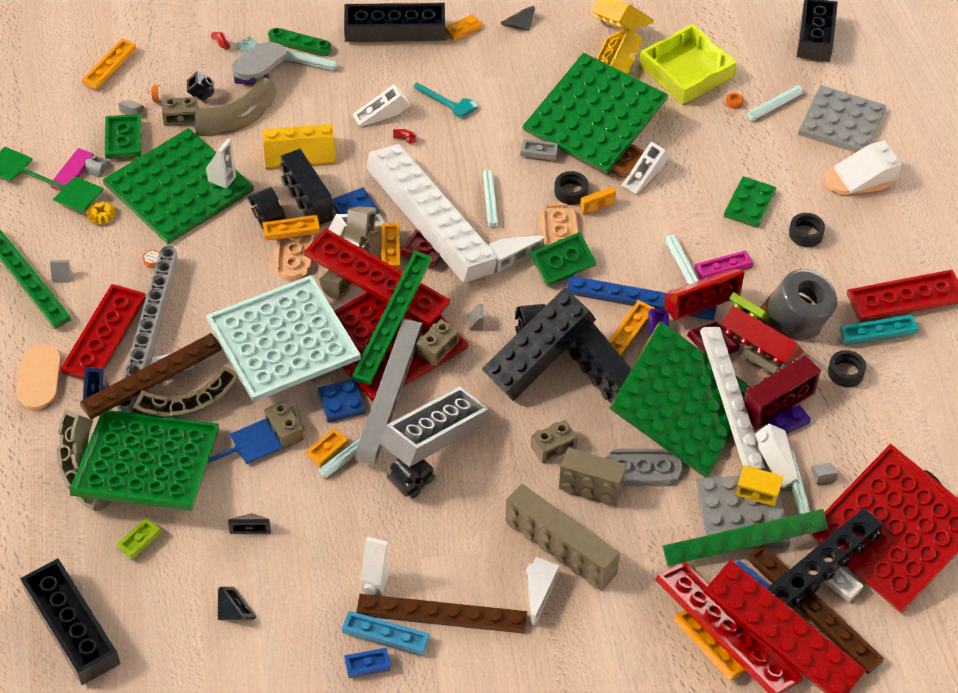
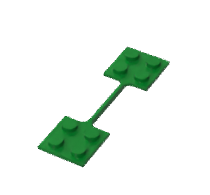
[0,146,104,213]

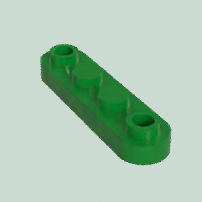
[268,28,332,56]

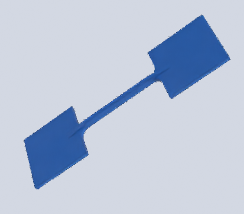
[208,419,282,464]

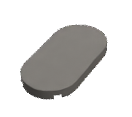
[232,42,286,80]
[605,449,683,486]

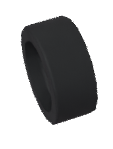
[554,171,589,205]
[789,212,825,247]
[827,350,866,387]

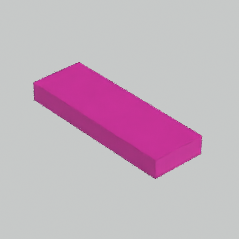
[50,148,94,191]
[695,250,754,280]

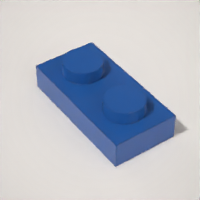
[344,648,391,678]

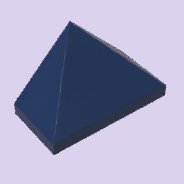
[83,367,109,400]

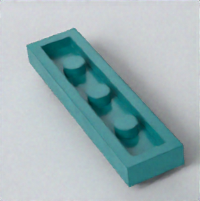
[839,315,919,346]

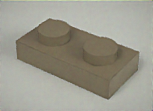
[742,348,783,375]

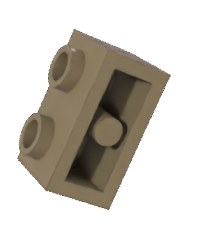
[162,97,199,126]
[416,319,459,366]
[264,400,305,449]
[530,420,578,464]

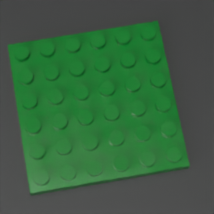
[522,52,668,174]
[103,128,254,245]
[609,321,750,478]
[70,410,219,511]

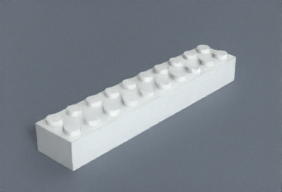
[366,144,498,283]

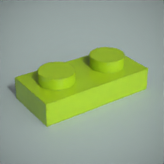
[116,518,161,560]

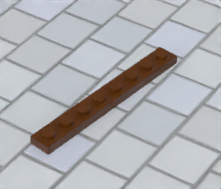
[80,333,222,420]
[747,544,884,674]
[356,594,527,634]

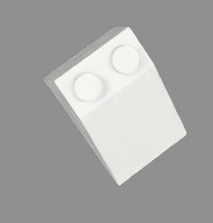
[834,140,902,193]

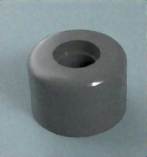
[768,269,837,339]

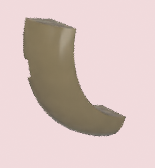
[195,77,277,136]
[319,207,376,300]
[133,365,238,417]
[57,409,112,511]

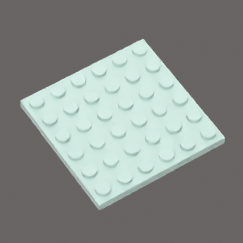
[206,275,361,402]

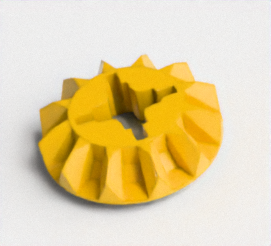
[86,200,116,225]

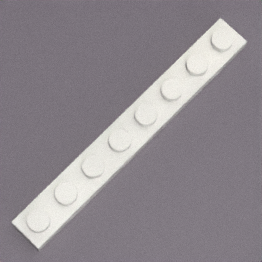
[700,327,765,470]

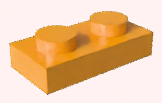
[445,14,482,41]
[580,186,616,215]
[306,428,349,467]

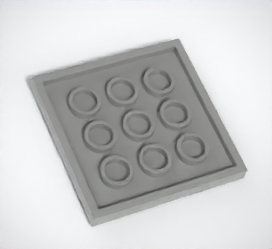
[798,85,886,153]
[696,476,791,549]

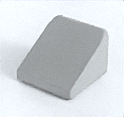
[118,99,144,115]
[84,156,110,177]
[50,260,72,283]
[468,304,483,330]
[811,463,838,484]

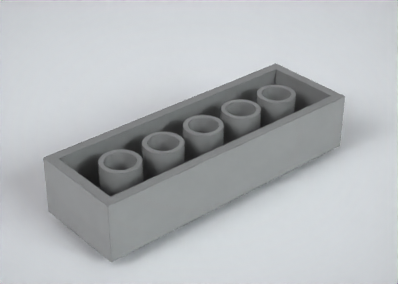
[380,386,489,467]

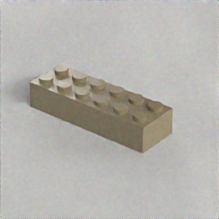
[505,484,620,591]

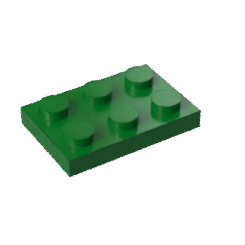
[105,114,141,159]
[724,176,776,228]
[530,232,596,287]

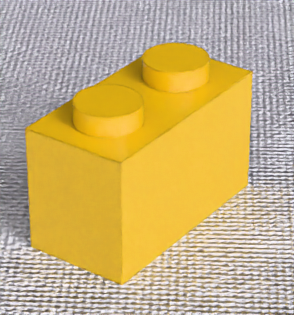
[735,465,783,507]

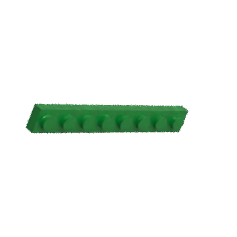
[0,229,71,329]
[352,251,432,386]
[662,509,828,566]

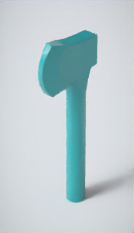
[414,82,478,119]

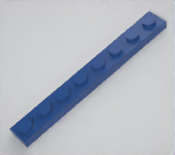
[567,275,717,321]

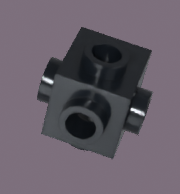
[187,71,214,102]

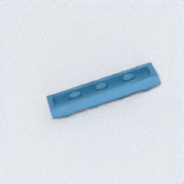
[342,611,430,656]

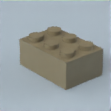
[559,448,626,506]

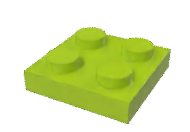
[729,292,771,325]

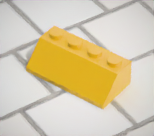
[591,0,655,30]
[596,28,643,74]
[262,124,337,170]

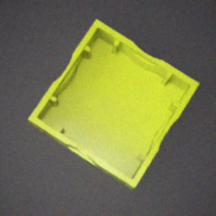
[639,24,737,105]

